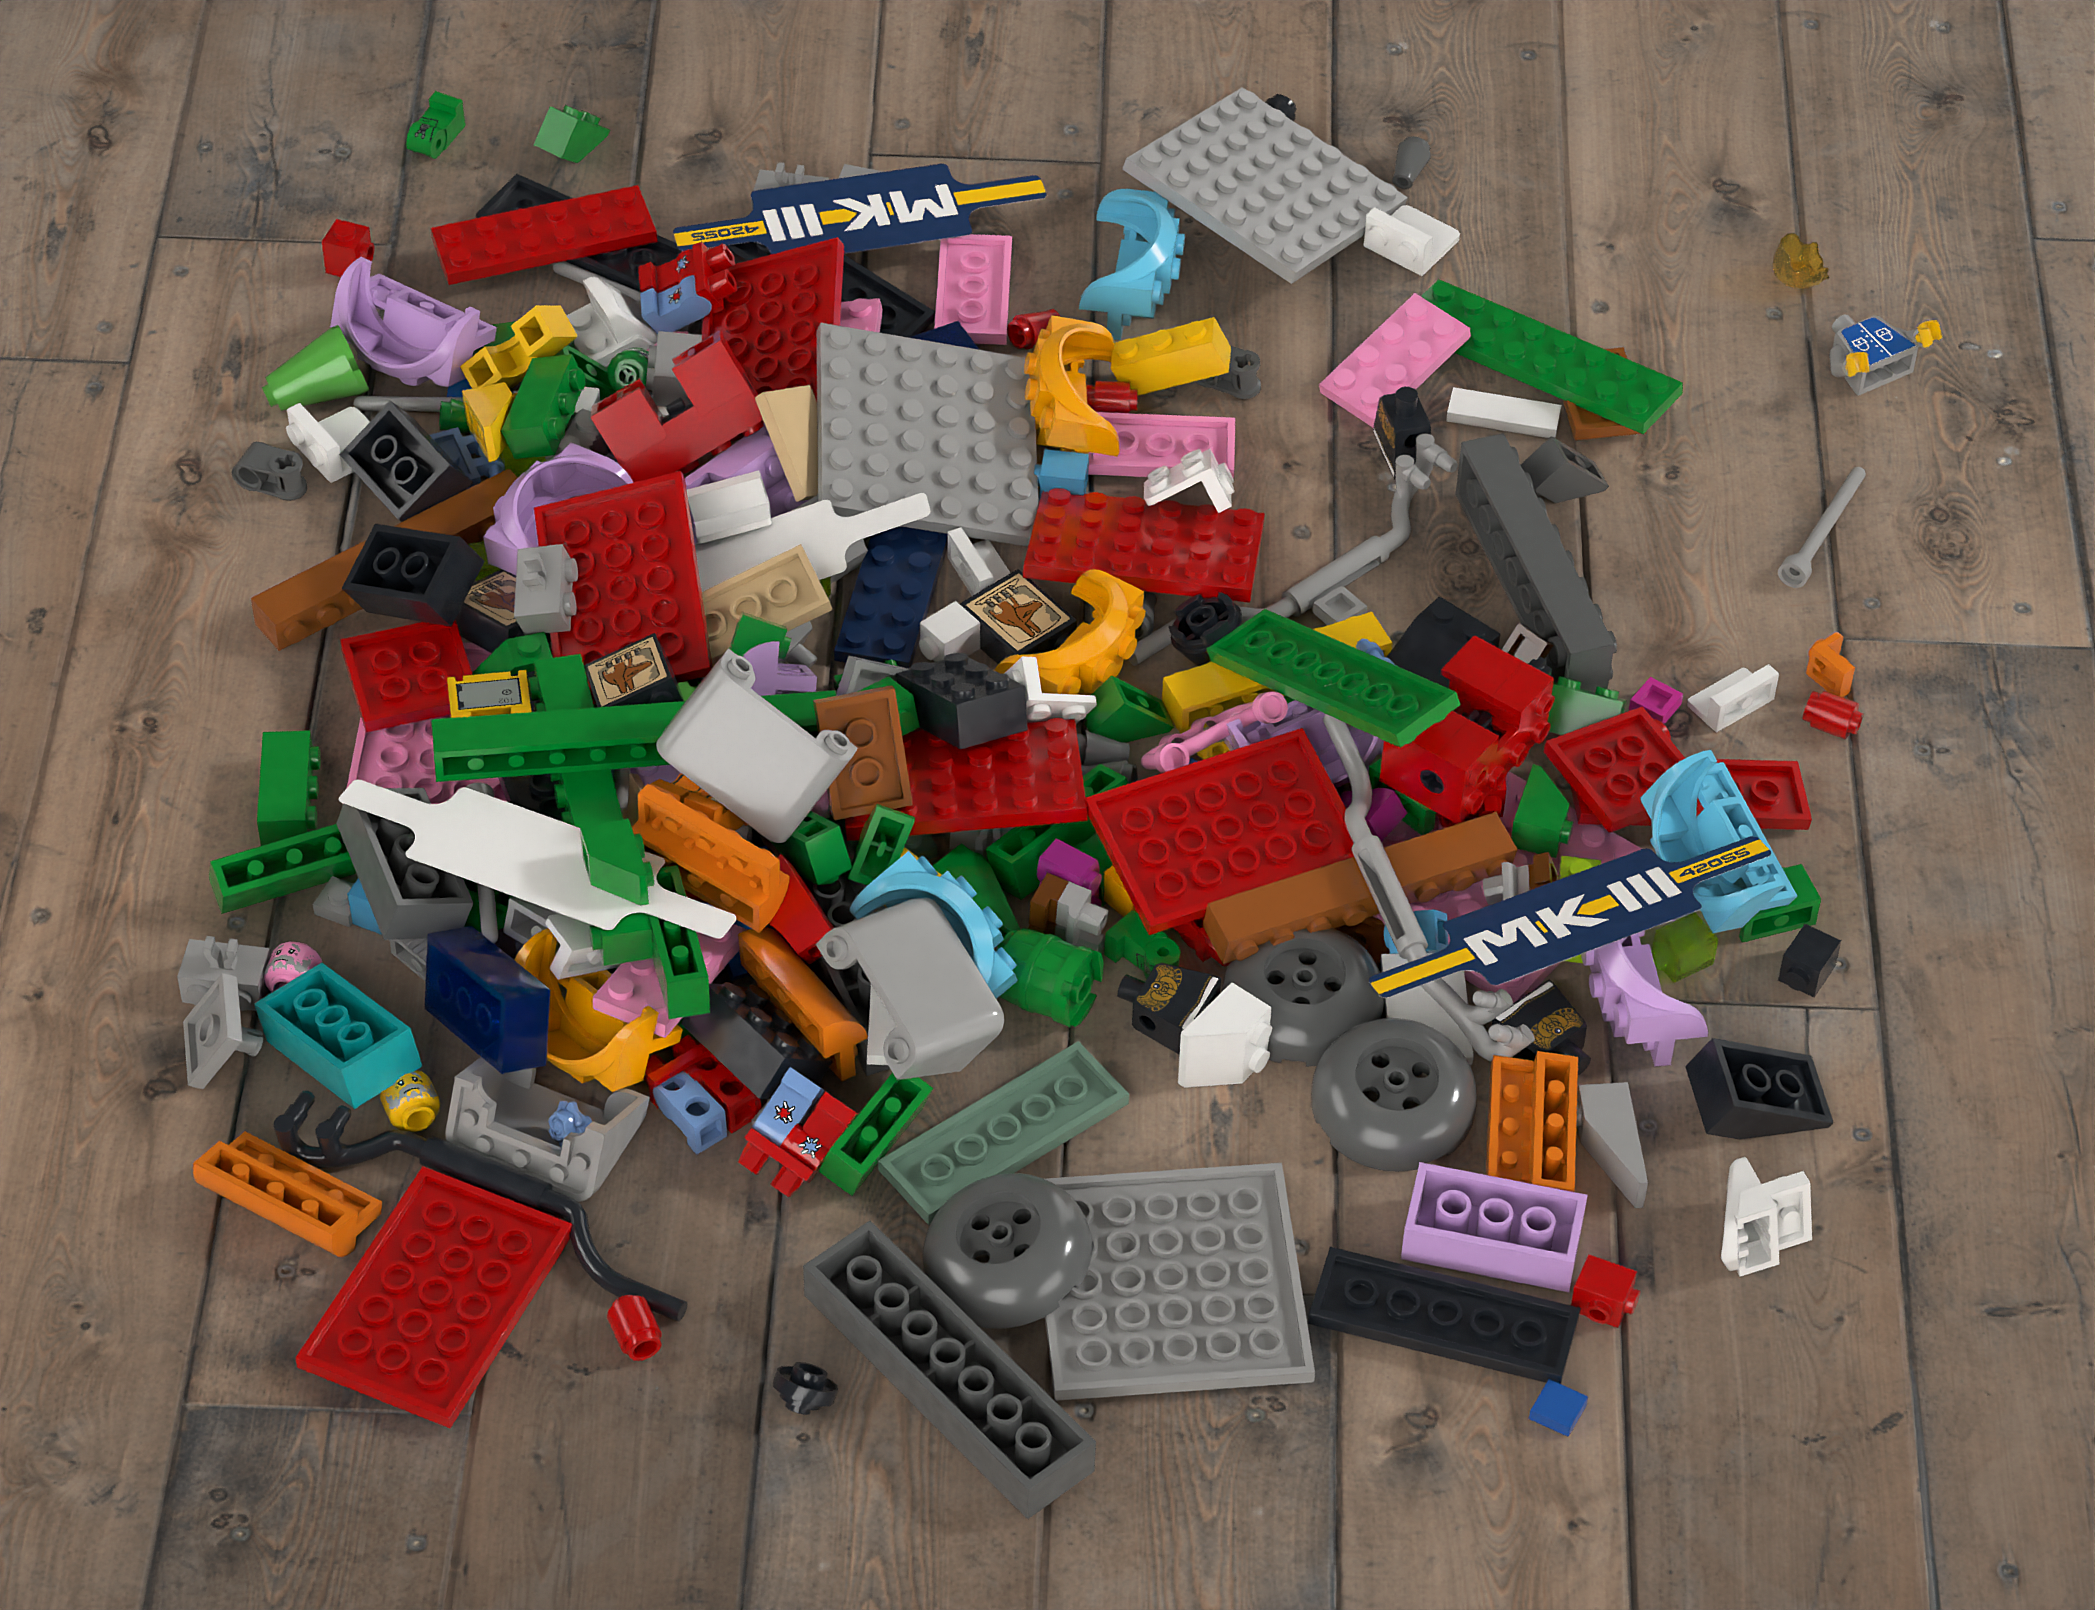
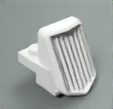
[567,277,658,367]
[1721,1157,1812,1277]

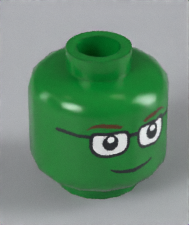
[607,347,651,392]

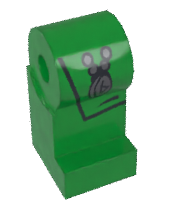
[406,91,465,159]
[1104,910,1181,979]

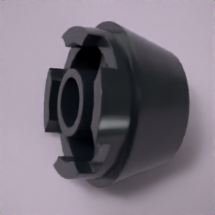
[1168,592,1242,666]

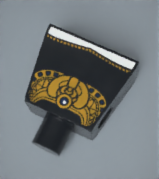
[1373,387,1431,480]
[1117,963,1221,1055]
[1492,979,1591,1075]

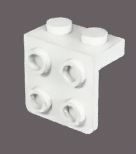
[1364,205,1460,276]
[286,403,370,483]
[1144,449,1235,513]
[1004,656,1097,724]

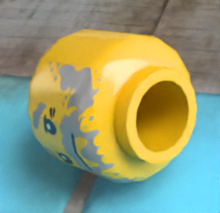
[380,1070,441,1132]

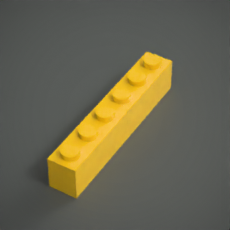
[1162,611,1392,734]

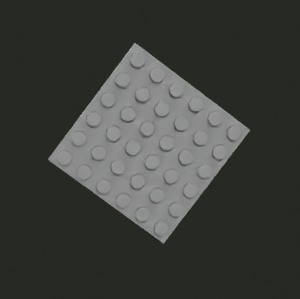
[1122,88,1408,284]
[817,323,1038,546]
[1045,1163,1315,1401]

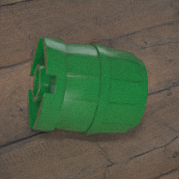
[997,928,1104,1027]

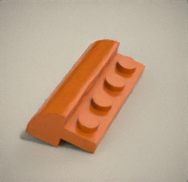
[632,784,789,933]
[738,927,868,1081]
[1486,1051,1578,1192]
[193,1131,382,1257]

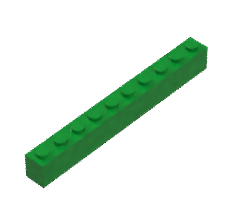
[528,654,653,966]
[432,690,836,782]

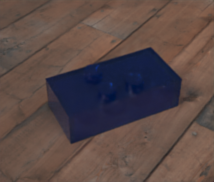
[424,926,550,1074]

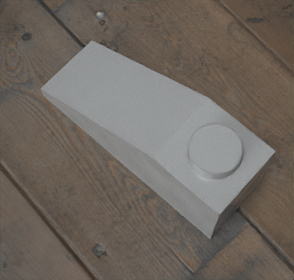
[1576,1082,1648,1208]

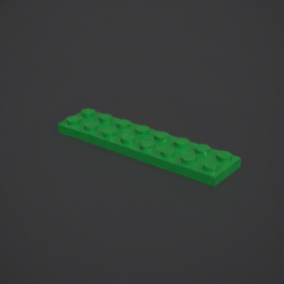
[1421,279,1683,434]
[1206,609,1460,748]

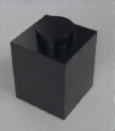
[1778,924,1841,997]

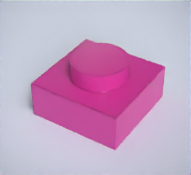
[1629,677,1683,724]

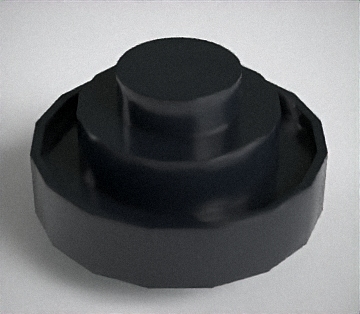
[773,1362,838,1415]

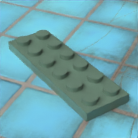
[878,1041,1129,1225]

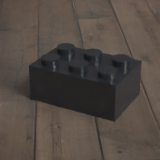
[339,401,473,522]
[341,524,485,627]
[896,653,1028,749]
[681,982,833,1099]

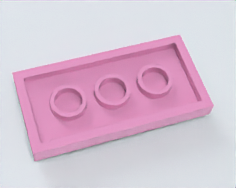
[934,234,1012,345]
[1319,293,1471,427]
[1088,412,1235,480]
[593,924,747,1038]

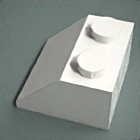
[1178,983,1272,1088]

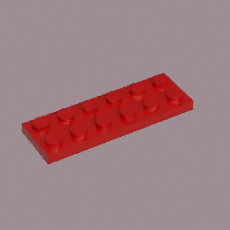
[431,185,657,285]
[1570,759,1812,830]

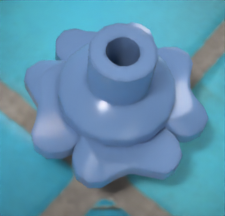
[548,1101,592,1148]

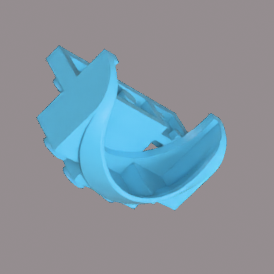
[1079,189,1185,340]
[1640,750,1797,933]
[850,851,1017,999]

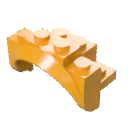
[1024,315,1119,457]
[994,569,1145,695]
[504,928,683,1092]

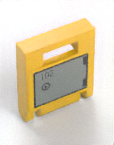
[447,670,531,718]

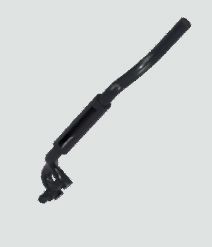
[273,1090,687,1322]

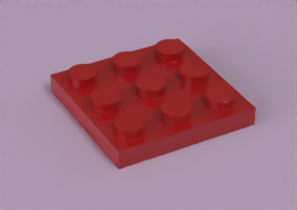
[340,620,473,732]
[1543,706,1699,833]

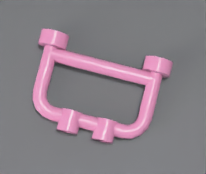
[1141,691,1288,773]

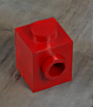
[321,219,375,277]
[1571,1254,1640,1328]

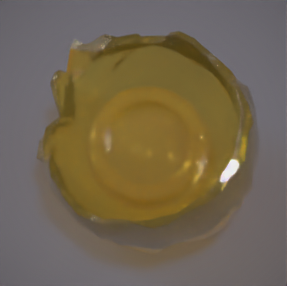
[1772,233,1829,289]

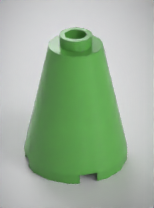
[262,325,369,411]

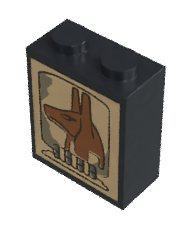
[455,569,551,653]
[960,569,1077,664]
[584,633,684,707]

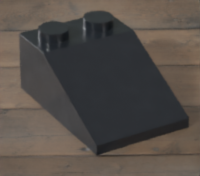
[1386,596,1500,689]
[1685,1038,1834,1140]

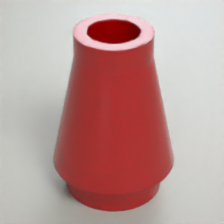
[1007,309,1060,349]

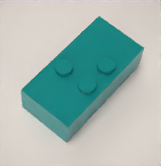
[254,963,423,1109]

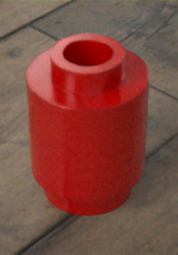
[1086,381,1138,414]
[1802,691,1864,740]
[607,1295,662,1361]

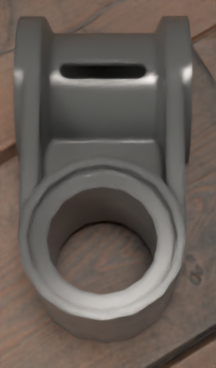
[1195,345,1261,399]
[232,441,308,501]

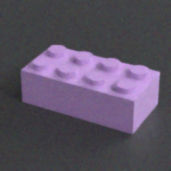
[1401,1162,1587,1292]

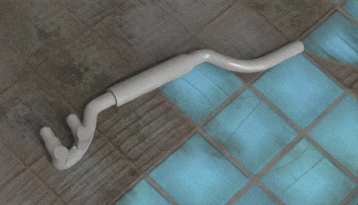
[1128,434,1458,666]
[1323,714,1535,1061]

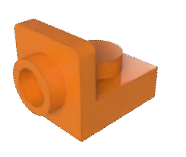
[1806,632,1855,697]

